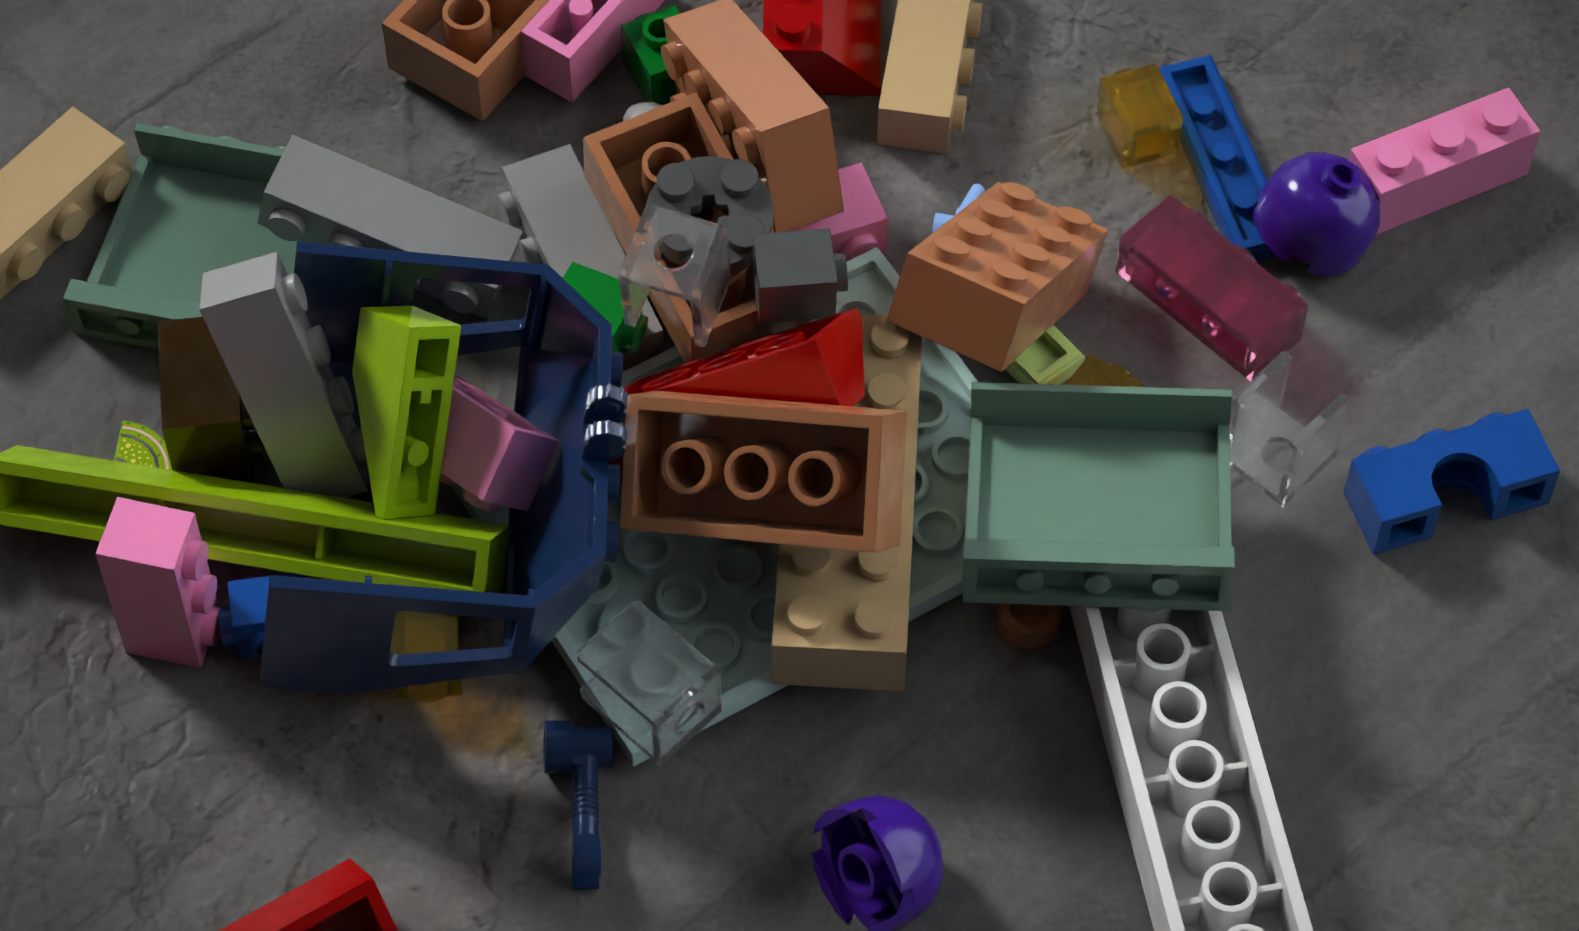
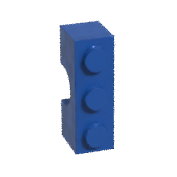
[1343,409,1560,555]

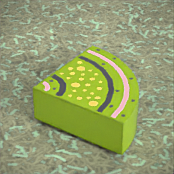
[114,420,172,470]

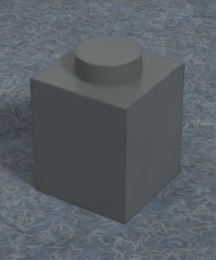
[752,228,848,324]

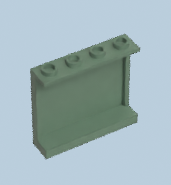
[62,123,369,350]
[963,382,1235,611]

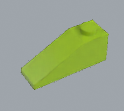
[352,306,462,520]

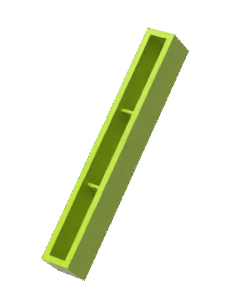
[0,445,511,593]

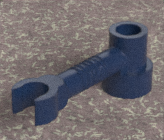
[543,720,612,889]

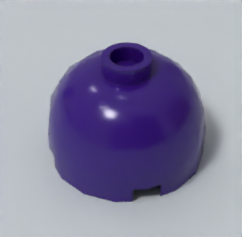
[1253,152,1380,276]
[812,795,943,931]

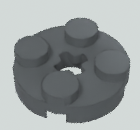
[646,157,774,279]

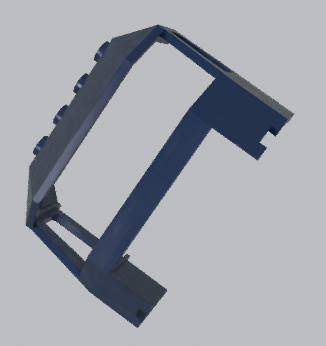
[259,241,628,694]

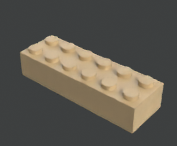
[772,313,922,691]

